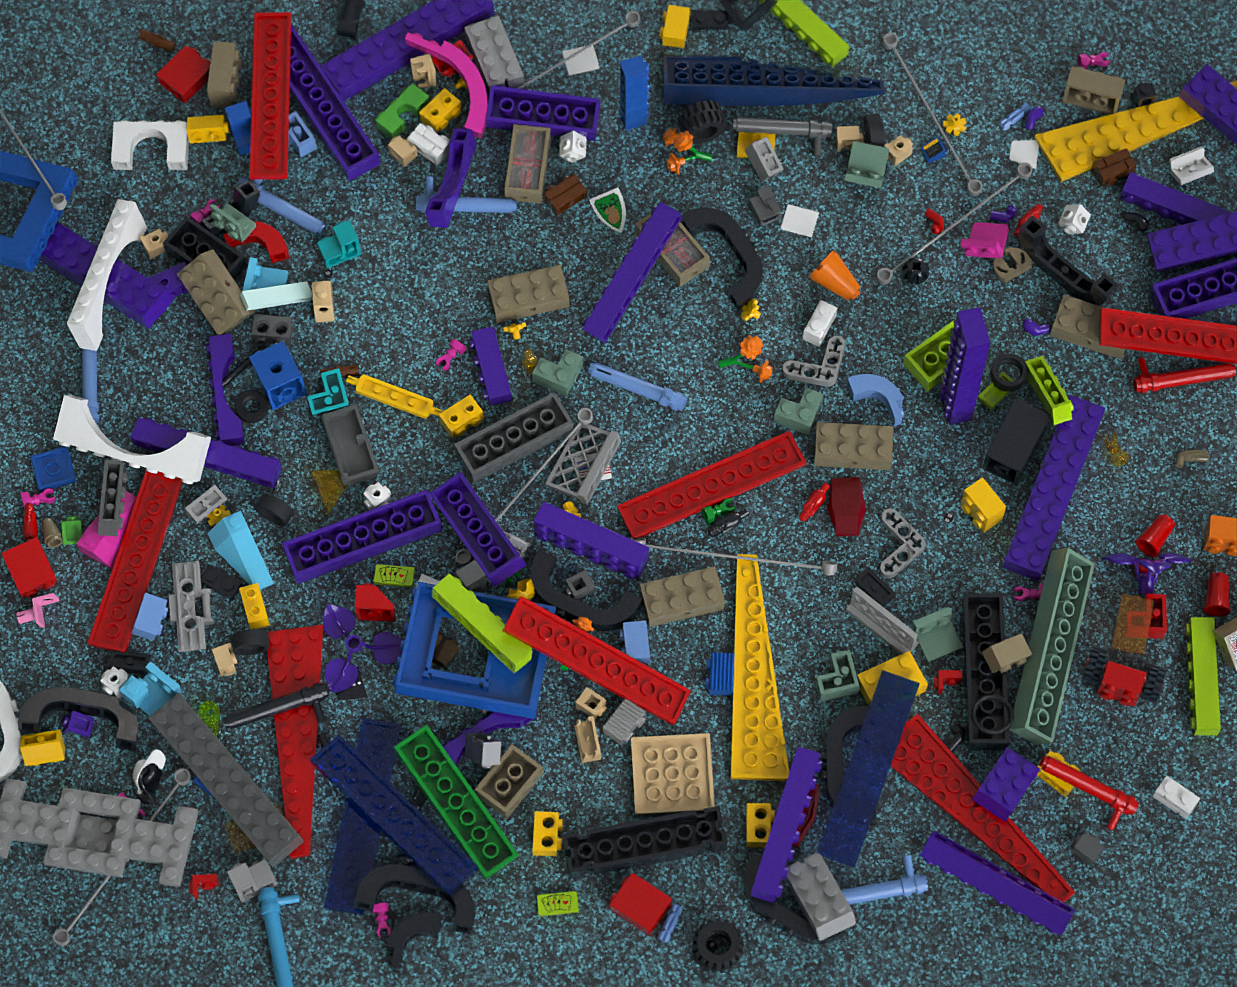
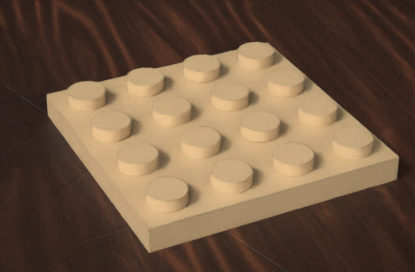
[631,733,715,816]

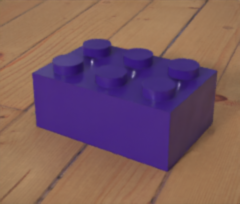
[972,747,1040,822]

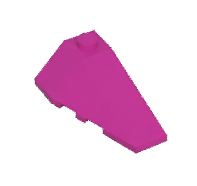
[77,491,137,569]

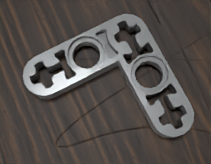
[783,336,845,387]
[880,508,926,579]

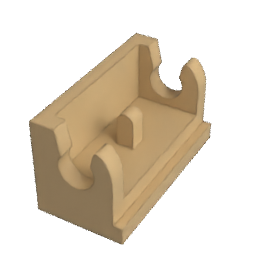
[410,53,437,89]
[574,716,601,763]

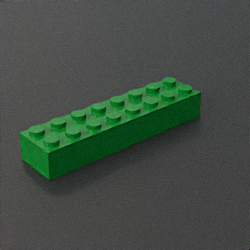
[393,725,519,881]

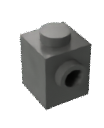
[1072,832,1105,867]

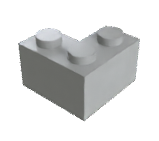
[227,859,278,902]

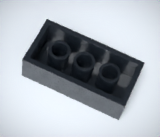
[163,216,247,280]

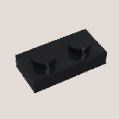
[692,10,729,30]
[201,564,242,600]
[854,567,896,607]
[108,650,151,675]

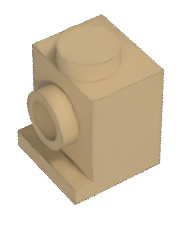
[836,126,863,152]
[884,135,913,166]
[388,136,418,167]
[139,228,168,259]
[212,643,237,676]
[576,687,607,719]

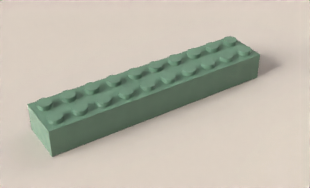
[1009,548,1095,745]

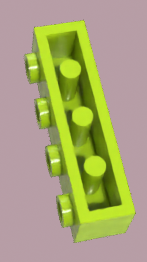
[1025,356,1074,425]

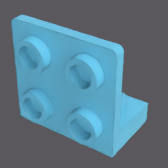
[243,257,289,291]
[139,661,182,716]

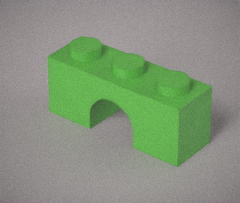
[375,83,430,140]

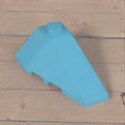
[207,511,274,590]

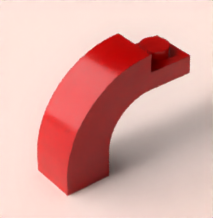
[224,221,289,263]

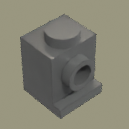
[564,570,595,600]

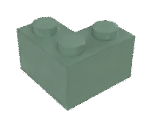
[532,349,583,397]
[774,388,824,435]
[815,650,859,702]

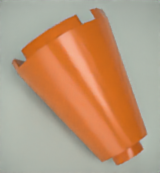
[809,250,861,301]

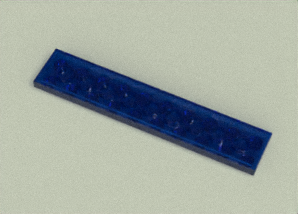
[817,670,920,868]
[324,718,402,916]
[310,735,478,895]

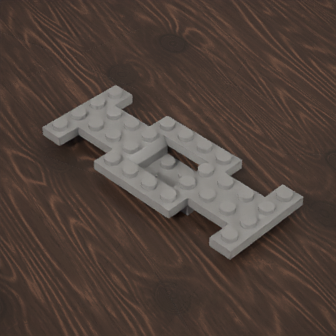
[0,778,199,887]

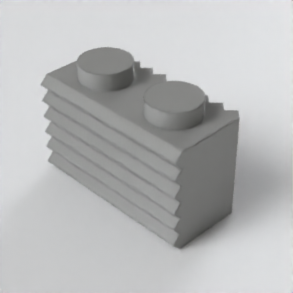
[603,699,646,746]

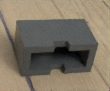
[465,732,501,768]

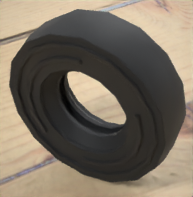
[234,390,269,424]

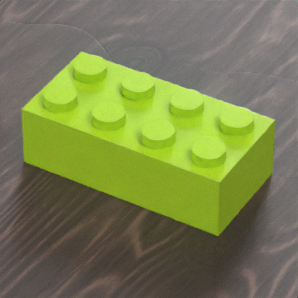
[903,321,954,391]

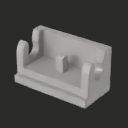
[745,137,784,182]
[185,485,227,525]

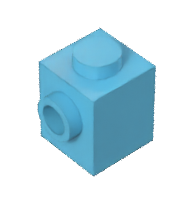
[119,676,150,709]

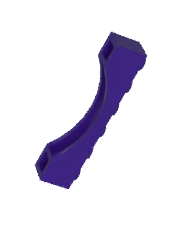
[425,129,477,228]
[206,334,245,446]
[443,711,537,767]

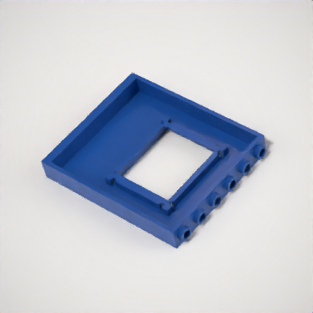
[0,151,79,273]
[392,581,556,719]

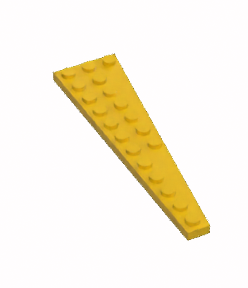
[1034,81,1237,182]
[731,554,789,781]

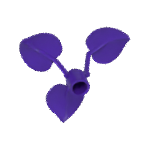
[1102,553,1192,595]
[323,604,403,692]

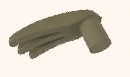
[1176,450,1209,468]

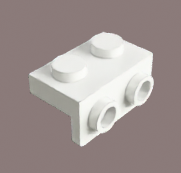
[1169,147,1214,185]

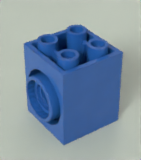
[249,341,307,410]

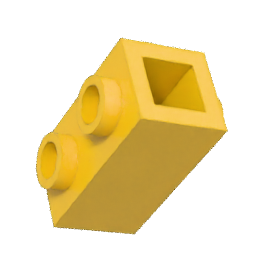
[186,115,230,143]

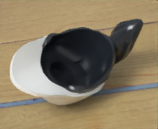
[133,749,165,808]

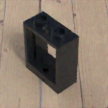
[719,0,778,31]

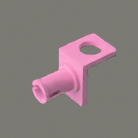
[17,593,59,628]

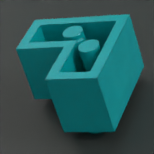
[317,220,361,268]
[307,368,349,416]

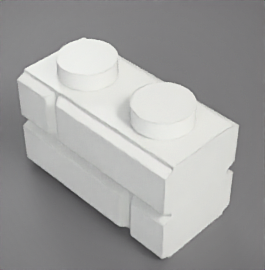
[407,124,450,165]
[803,300,837,347]
[1153,776,1200,819]

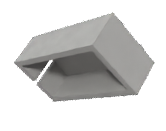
[464,15,524,96]
[786,852,856,941]

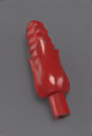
[1014,204,1043,238]
[799,482,830,522]
[22,503,38,542]

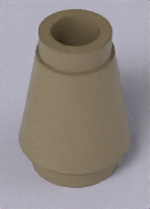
[42,518,63,548]

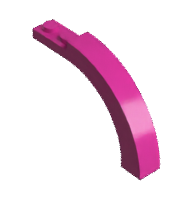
[405,33,488,139]

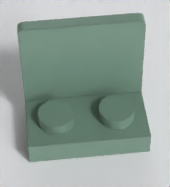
[845,141,889,188]
[209,203,257,242]
[911,607,963,662]

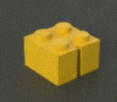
[961,477,1006,533]

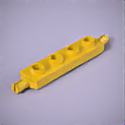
[346,374,443,419]

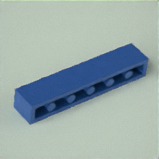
[620,55,650,130]

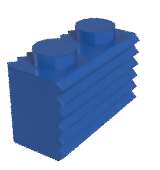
[706,652,735,696]

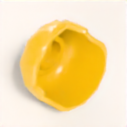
[506,578,535,600]

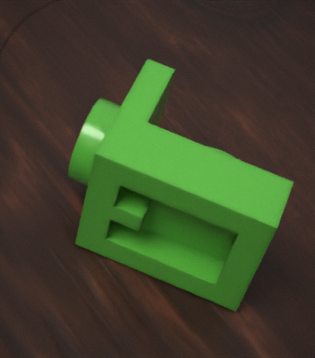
[61,516,83,545]

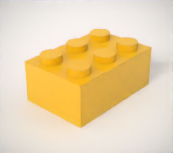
[857,651,928,716]

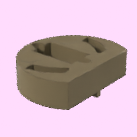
[993,247,1031,283]

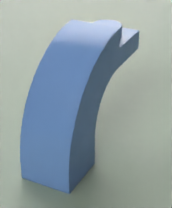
[847,374,904,426]

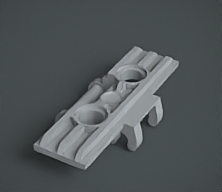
[168,561,214,652]

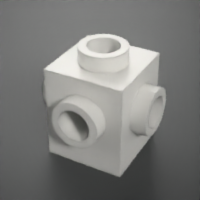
[559,131,587,162]
[1058,204,1091,235]
[363,482,391,510]
[100,666,129,698]

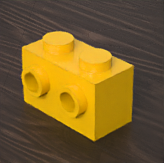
[660,5,690,48]
[419,88,461,134]
[439,395,484,439]
[20,729,65,766]

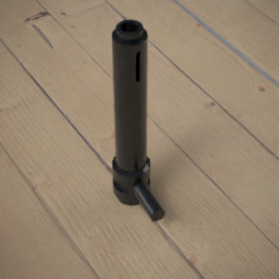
[223,682,328,730]

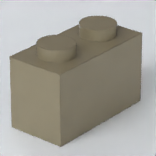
[982,633,1032,673]

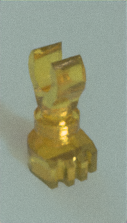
[521,349,538,374]
[1104,433,1130,466]

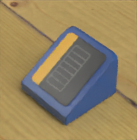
[921,136,946,163]

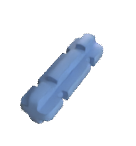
[999,103,1031,130]
[658,904,683,943]

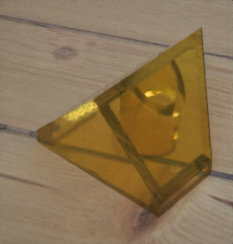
[311,470,348,515]

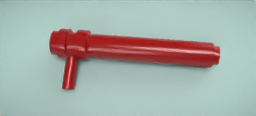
[1133,358,1236,394]
[1039,756,1139,831]

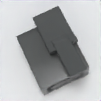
[748,185,782,227]

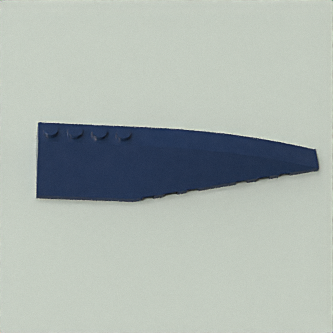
[663,55,885,106]

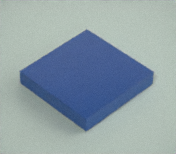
[30,446,77,492]

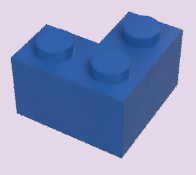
[225,101,252,155]

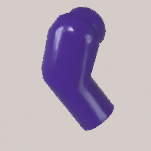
[1024,106,1044,130]
[990,205,1017,223]
[1022,319,1050,336]

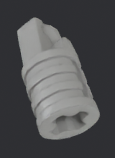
[503,531,531,559]

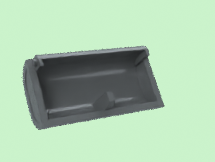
[320,404,379,485]

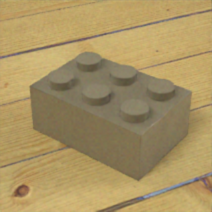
[207,42,242,108]
[1062,66,1125,115]
[475,744,544,819]

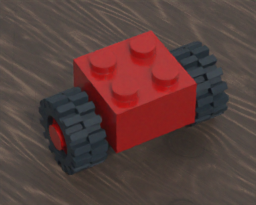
[1082,646,1167,706]

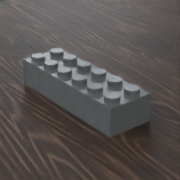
[454,392,573,484]

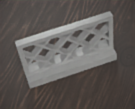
[545,422,621,505]
[846,586,919,655]

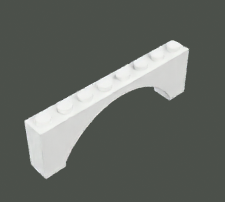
[67,199,147,351]
[53,395,211,484]

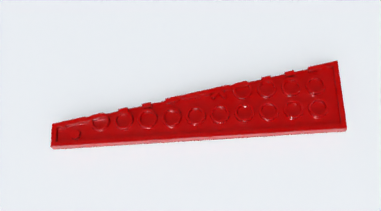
[267,625,324,859]
[872,714,1075,903]

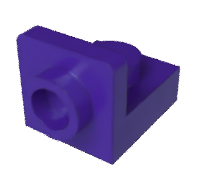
[61,711,95,738]

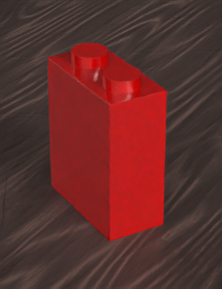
[156,45,211,104]
[1,537,58,598]
[609,872,672,936]

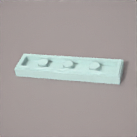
[240,282,313,310]

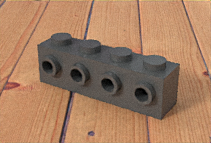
[98,460,127,537]

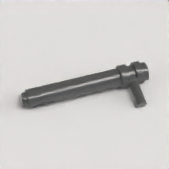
[732,117,832,157]

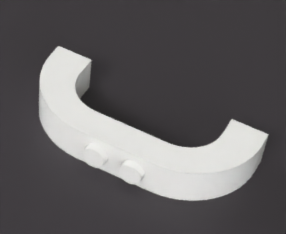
[0,681,22,782]

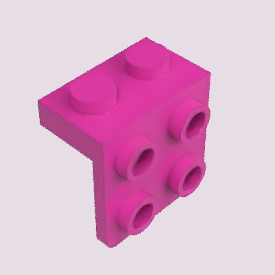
[961,222,1009,258]

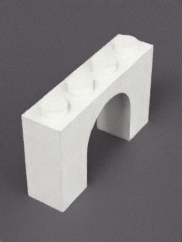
[111,120,189,170]

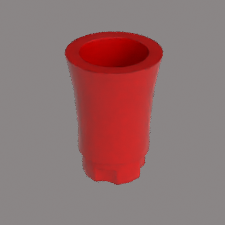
[1135,514,1175,557]
[1203,572,1231,617]

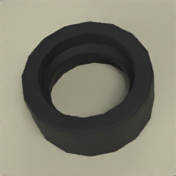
[863,113,885,147]
[990,354,1028,392]
[255,494,294,526]
[231,629,269,656]

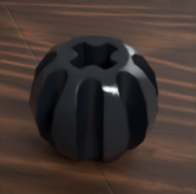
[902,257,929,285]

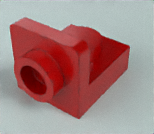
[934,670,962,694]
[189,874,219,899]

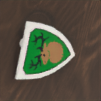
[589,188,626,233]

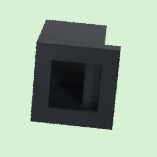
[1130,83,1157,108]

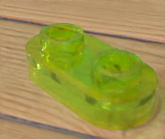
[199,701,220,737]

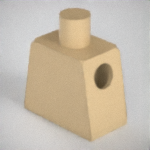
[312,281,335,323]

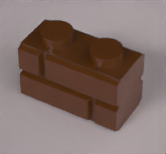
[1091,149,1136,186]
[544,174,587,216]

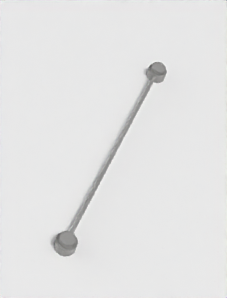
[516,11,640,89]
[883,32,983,196]
[0,109,67,210]
[877,163,1032,285]
[456,408,593,566]
[631,537,838,575]
[53,768,191,946]

